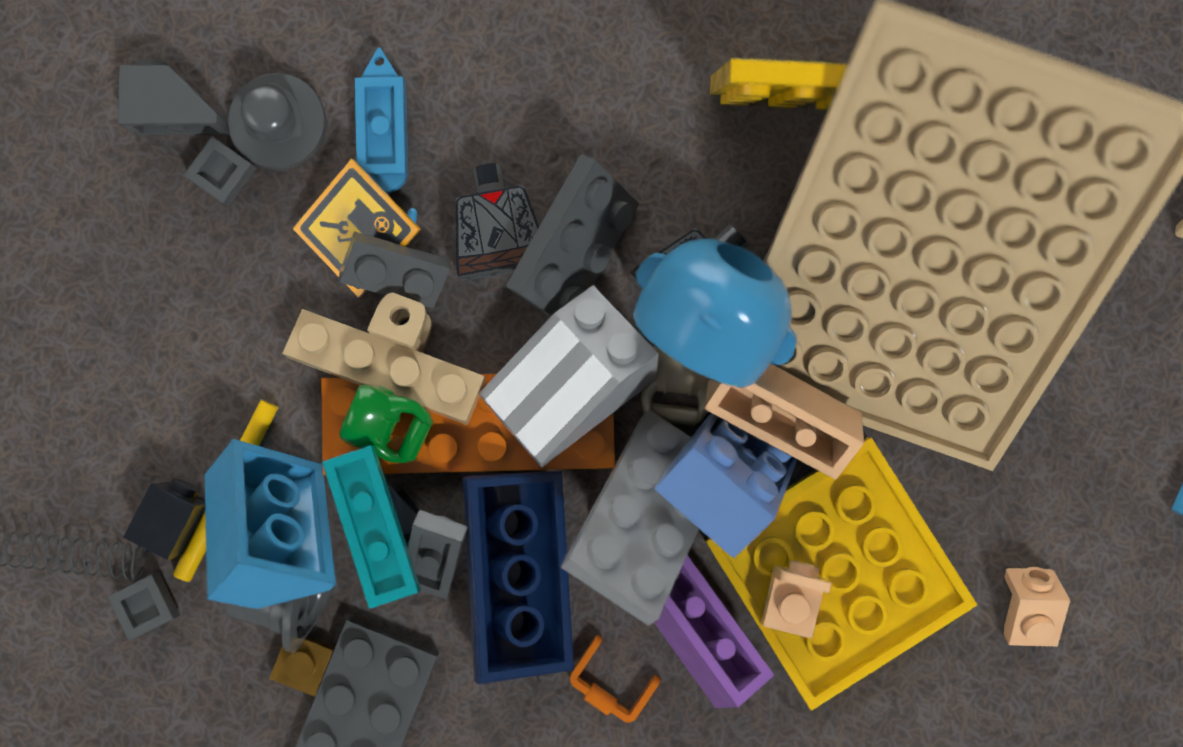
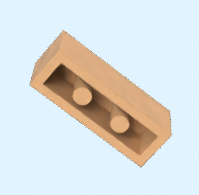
[704,364,864,480]

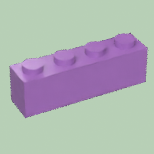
[654,555,774,708]

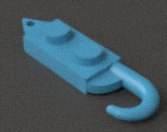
[355,48,417,224]

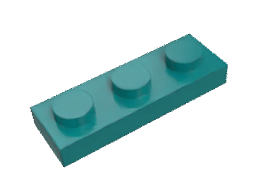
[322,445,421,609]

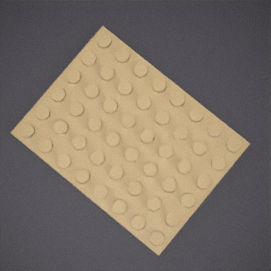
[764,0,1183,471]

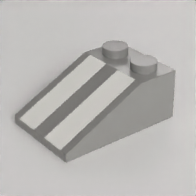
[479,285,659,468]

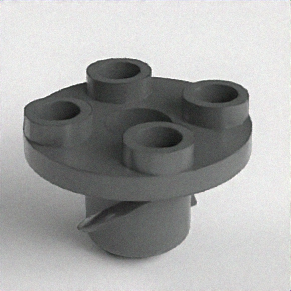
[228,73,328,172]

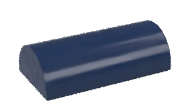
[463,471,574,684]

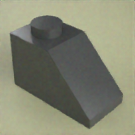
[118,59,230,135]

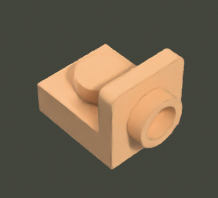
[760,560,832,638]

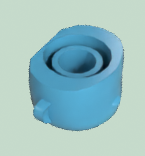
[633,238,797,388]

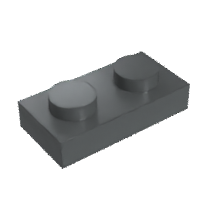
[339,231,450,309]
[408,510,468,599]

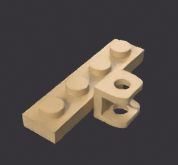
[282,293,486,425]

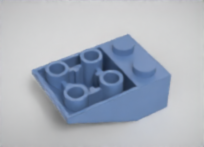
[654,413,797,559]

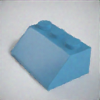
[205,439,336,609]

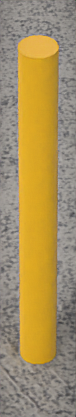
[172,399,279,582]

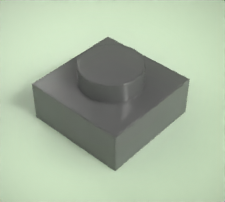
[183,137,256,207]
[107,572,180,641]

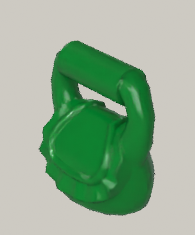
[339,384,433,463]

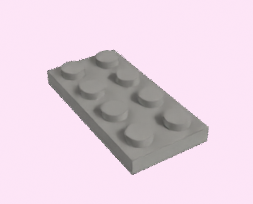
[561,409,699,626]

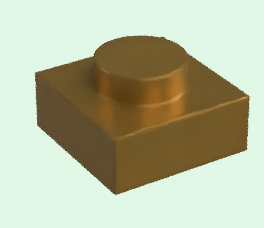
[269,636,335,697]

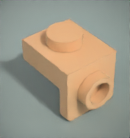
[1004,567,1070,647]

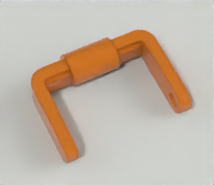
[570,634,661,723]

